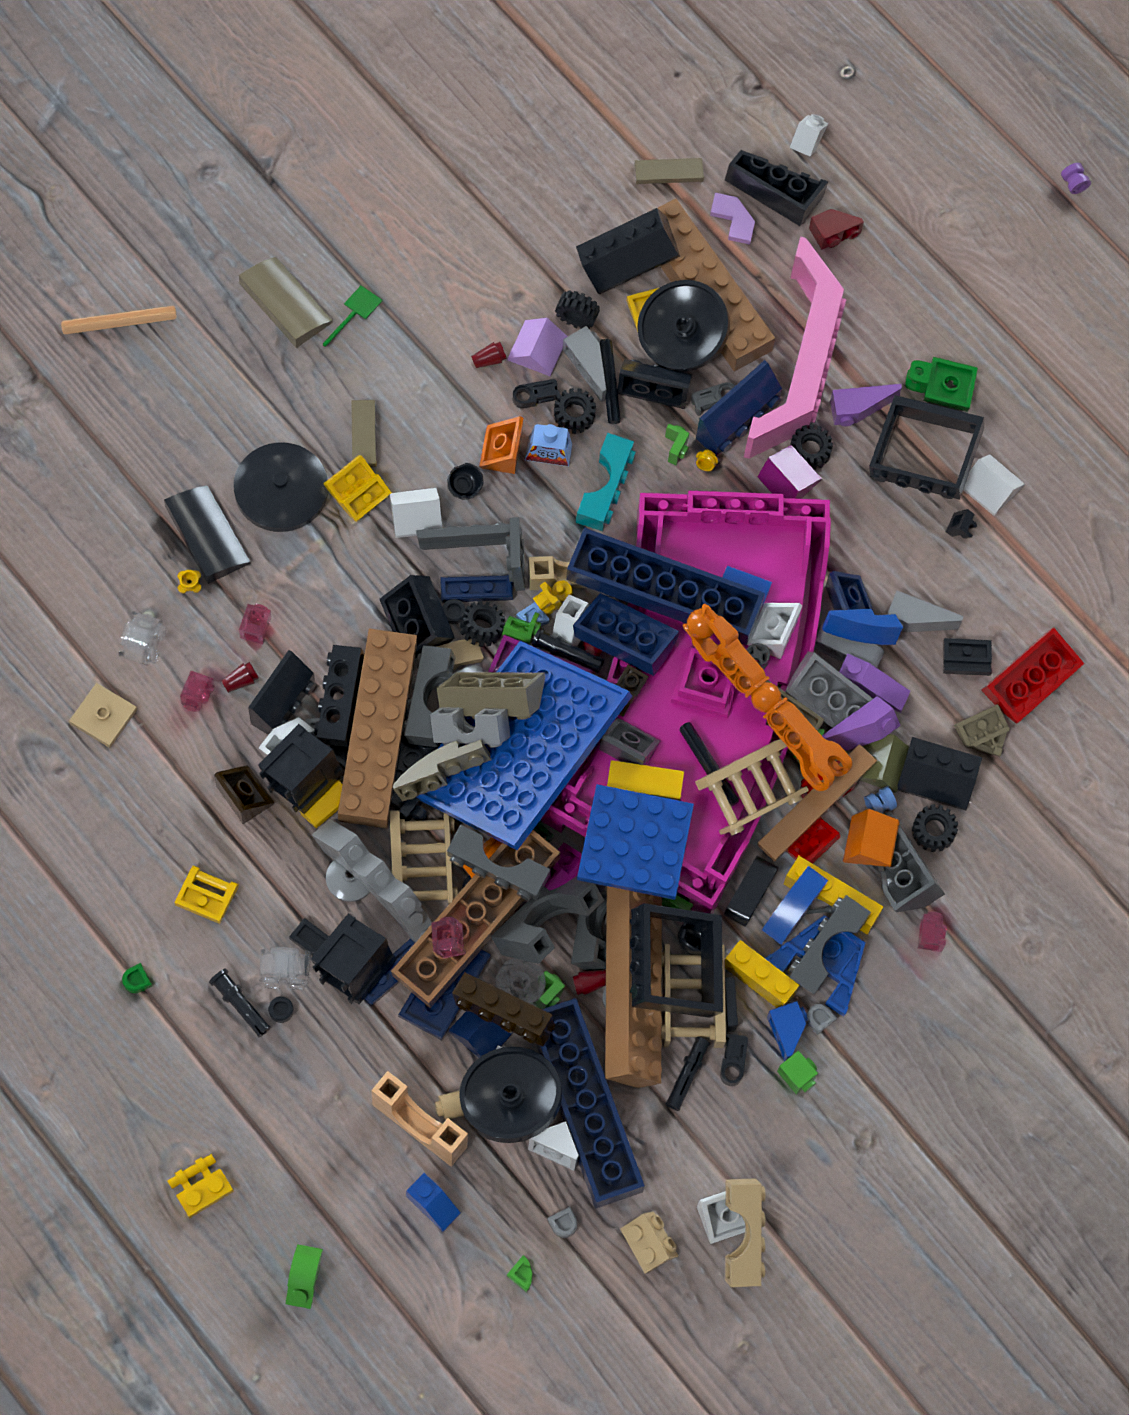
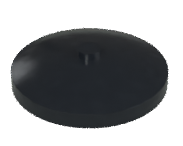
[638,280,730,372]
[234,442,328,532]
[459,1047,562,1143]

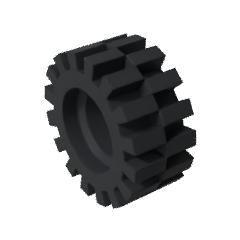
[555,290,600,329]
[554,388,596,434]
[790,424,833,470]
[460,601,505,647]
[912,804,958,852]

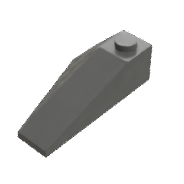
[878,811,945,912]

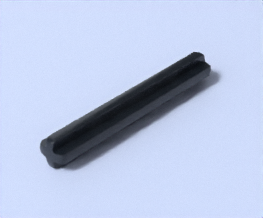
[600,339,621,424]
[680,722,739,807]

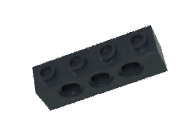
[314,645,365,747]

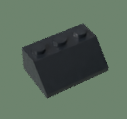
[617,359,692,409]
[379,575,455,658]
[248,650,316,735]
[898,737,982,811]

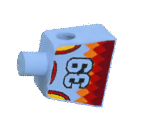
[525,424,572,467]

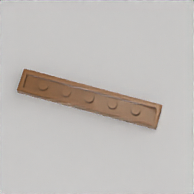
[757,744,877,861]

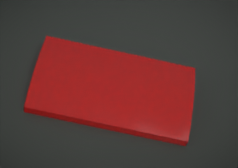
[981,627,1085,724]

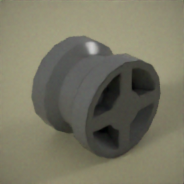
[747,643,770,670]

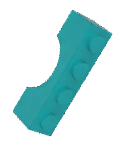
[576,433,636,531]

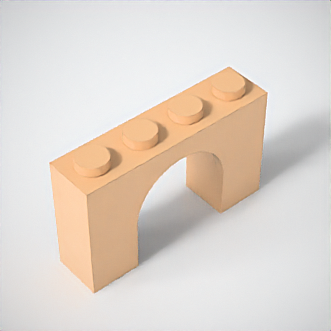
[371,1071,468,1167]

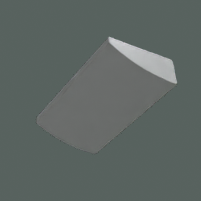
[785,652,873,728]

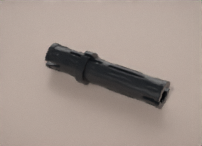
[665,1037,711,1111]

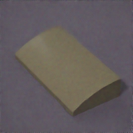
[239,257,333,348]

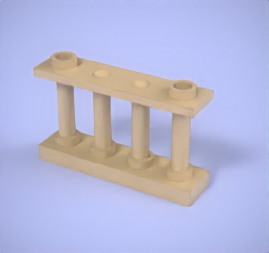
[695,739,809,836]
[390,811,458,905]
[661,944,726,1048]

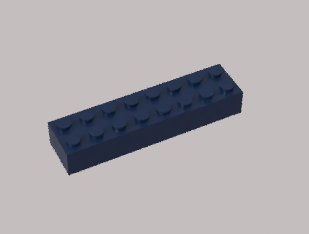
[566,528,765,646]
[536,998,645,1209]

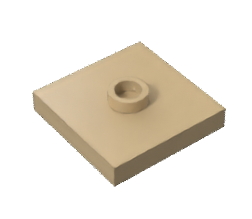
[69,683,137,748]

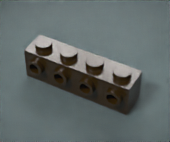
[452,972,555,1047]

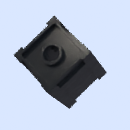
[258,724,344,814]
[311,913,396,1005]

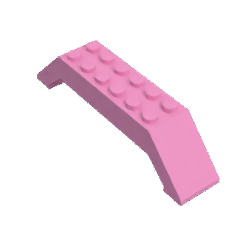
[744,237,846,459]

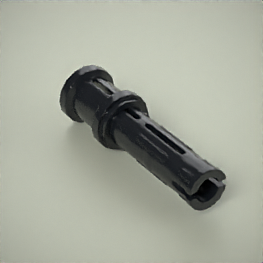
[532,627,605,673]
[209,968,271,1038]

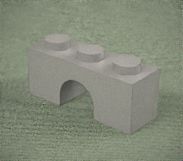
[430,707,510,747]

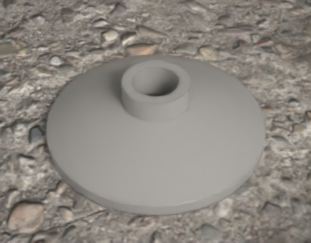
[326,860,370,902]

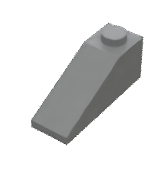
[563,326,606,402]
[887,591,964,632]

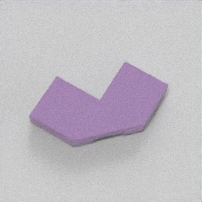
[710,193,755,245]

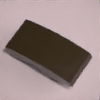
[615,665,649,717]

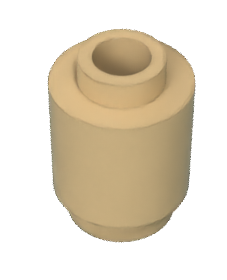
[435,1091,464,1120]

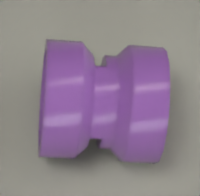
[1061,163,1091,194]

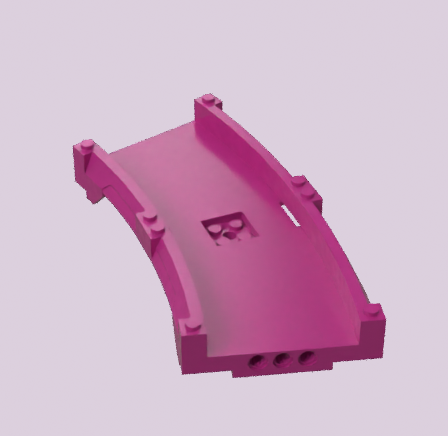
[541,491,831,914]

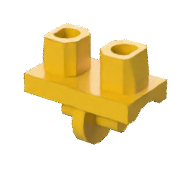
[533,580,573,616]

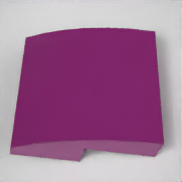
[544,842,582,891]

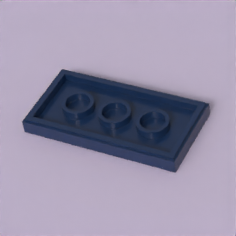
[398,949,491,1041]

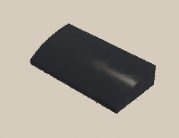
[164,485,251,584]

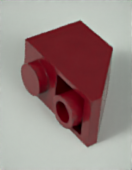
[809,209,864,250]

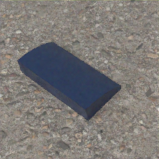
[573,593,680,676]

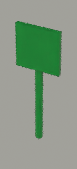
[323,285,383,347]

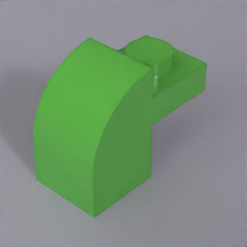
[285,1244,323,1309]

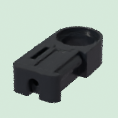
[512,379,560,409]
[720,1034,748,1086]

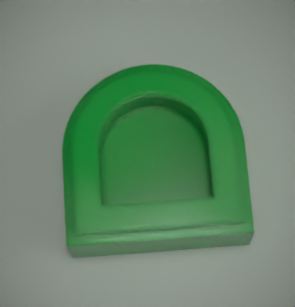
[122,963,152,993]

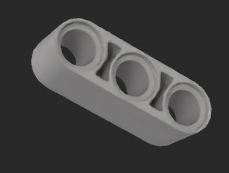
[814,622,884,668]

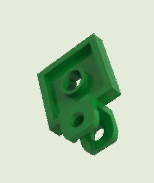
[905,357,978,412]

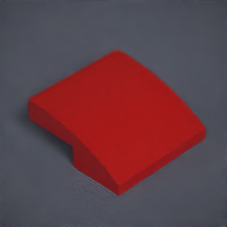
[786,817,840,864]

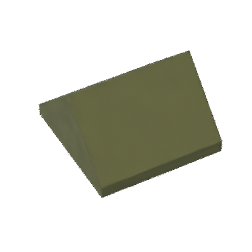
[859,734,909,793]

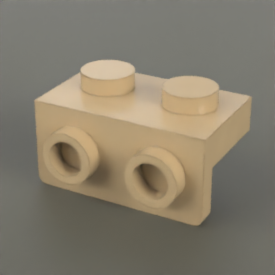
[620,1212,678,1274]

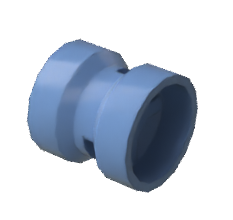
[864,786,897,813]

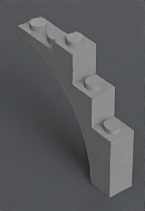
[312,819,432,943]

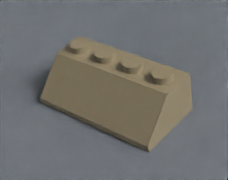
[437,672,545,720]

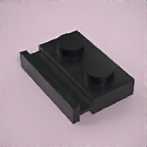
[943,638,992,676]

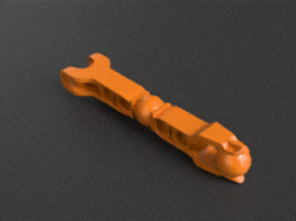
[683,604,852,791]

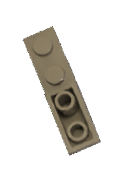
[393,740,491,801]

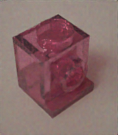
[239,604,272,644]
[180,671,215,712]
[917,912,947,952]
[431,917,466,958]

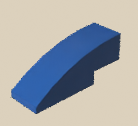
[822,609,903,645]
[762,866,828,945]

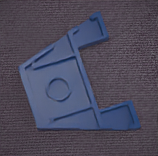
[765,915,866,1017]

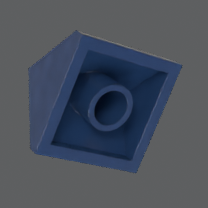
[825,571,875,615]
[448,1011,513,1058]

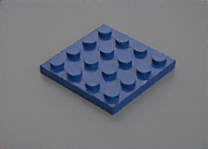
[577,784,694,900]

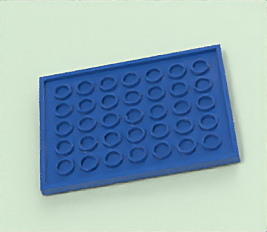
[416,641,632,850]

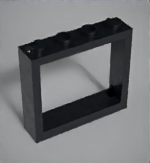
[869,395,984,500]
[629,903,723,1018]

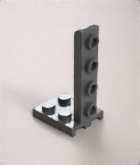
[416,517,525,591]

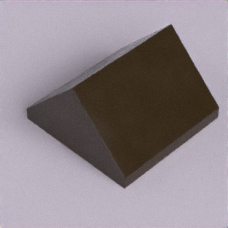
[214,765,274,824]

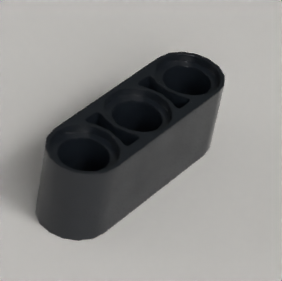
[724,855,779,927]

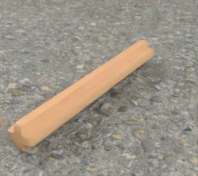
[61,306,177,334]

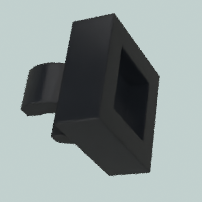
[945,509,977,539]
[399,797,427,821]

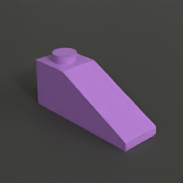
[830,384,902,426]
[839,654,910,713]
[822,696,901,751]

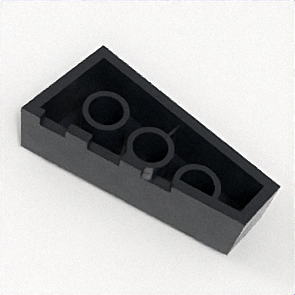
[725,150,829,226]

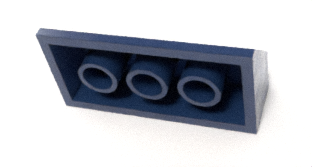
[696,360,782,456]

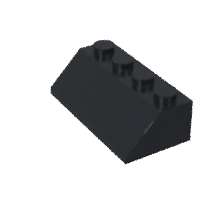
[576,208,680,295]

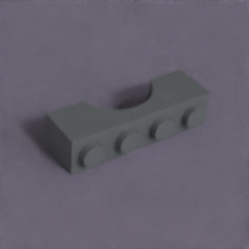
[402,646,456,747]
[447,825,550,901]
[571,884,607,971]
[789,895,871,995]

